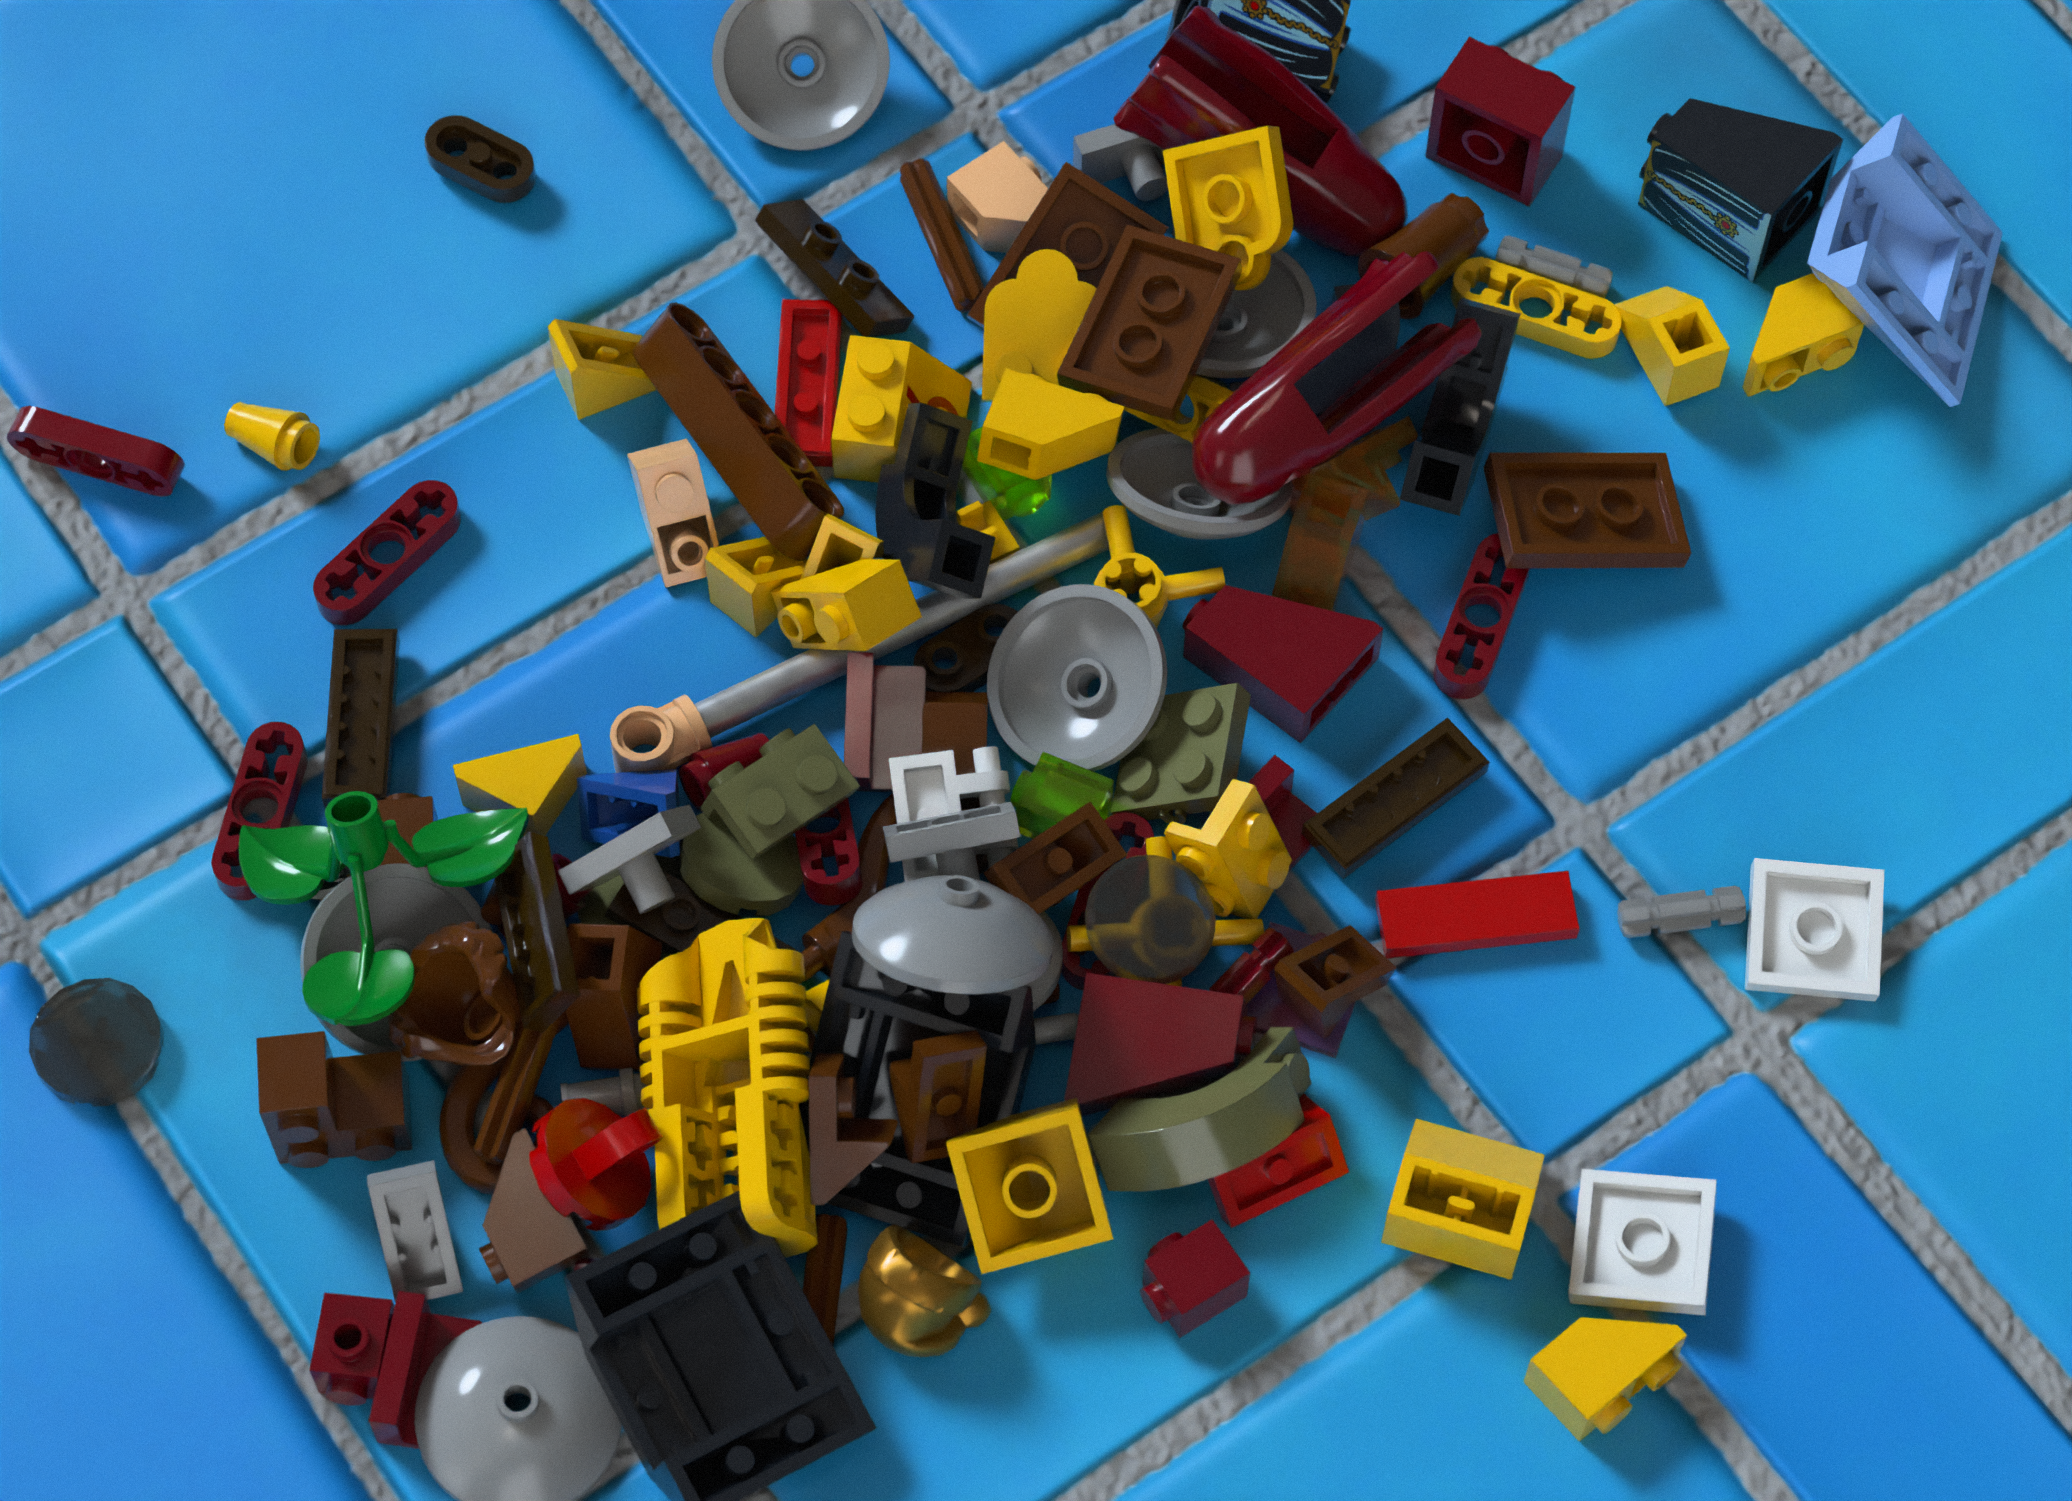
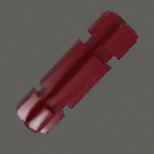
[1209,928,1294,1004]

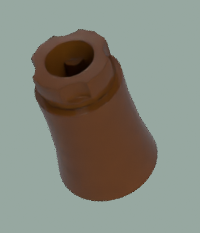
[1358,193,1489,319]

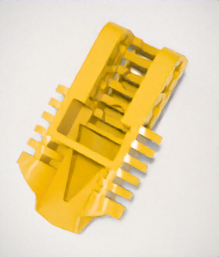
[637,918,818,1258]

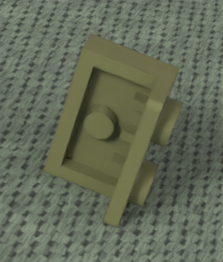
[700,724,860,861]

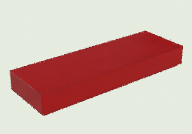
[774,299,843,467]
[1375,871,1579,959]

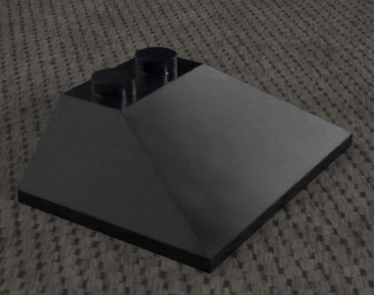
[799,931,1036,1247]
[564,1191,876,1501]

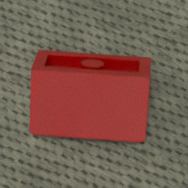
[1208,1094,1349,1228]

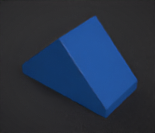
[577,769,681,858]

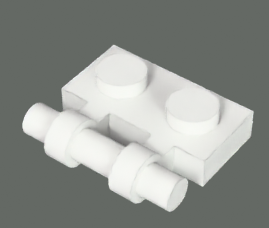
[889,746,1018,882]

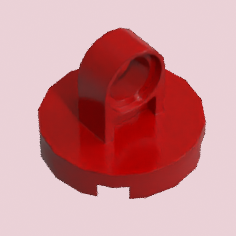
[529,1098,664,1232]

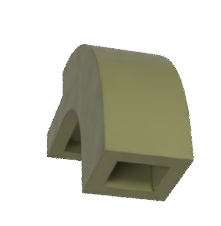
[1088,1027,1312,1191]

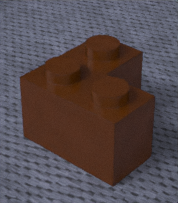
[256,1031,413,1168]

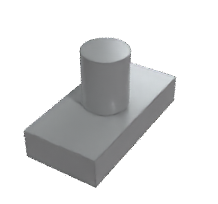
[1073,124,1168,201]
[883,802,1020,880]
[558,804,701,914]
[367,1160,463,1304]

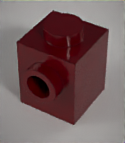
[1140,1219,1250,1338]
[309,1293,395,1406]

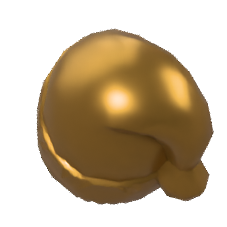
[857,1224,991,1357]

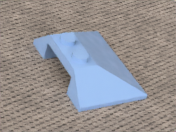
[1807,113,2003,407]

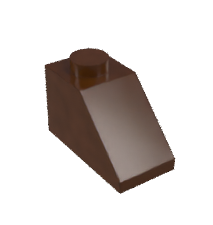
[479,1128,589,1294]

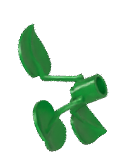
[239,791,529,1026]

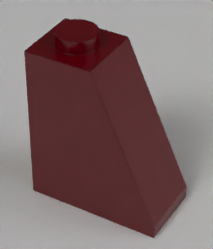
[1182,585,1383,743]
[1064,973,1257,1116]

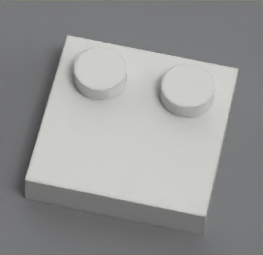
[1745,858,1885,1002]
[1568,1169,1717,1316]

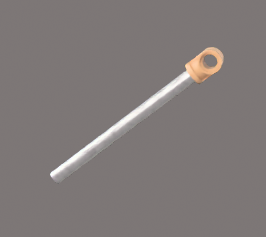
[610,511,1109,773]

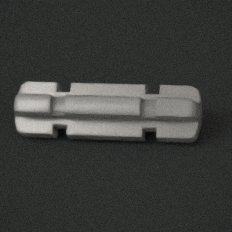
[1495,235,1613,299]
[1617,886,1746,938]

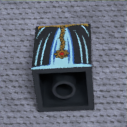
[1165,0,1351,104]
[1638,98,1843,283]

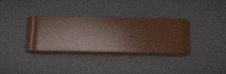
[632,302,844,561]

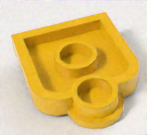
[1163,126,1293,290]
[982,249,1097,403]

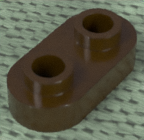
[424,115,536,203]
[913,604,1018,692]

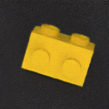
[1164,779,1292,919]

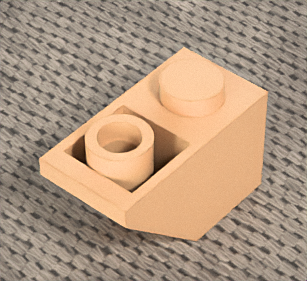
[947,141,1048,253]
[627,438,719,588]

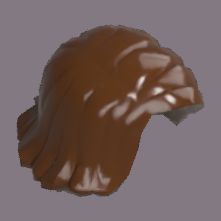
[388,921,521,1067]

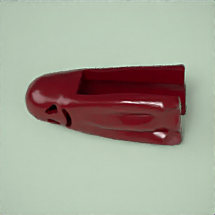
[1113,6,1408,257]
[1192,251,1482,505]

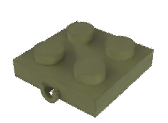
[1111,683,1251,824]

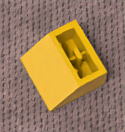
[1381,1118,1545,1280]

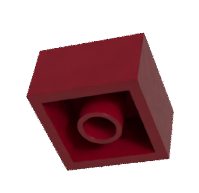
[1425,36,1576,207]

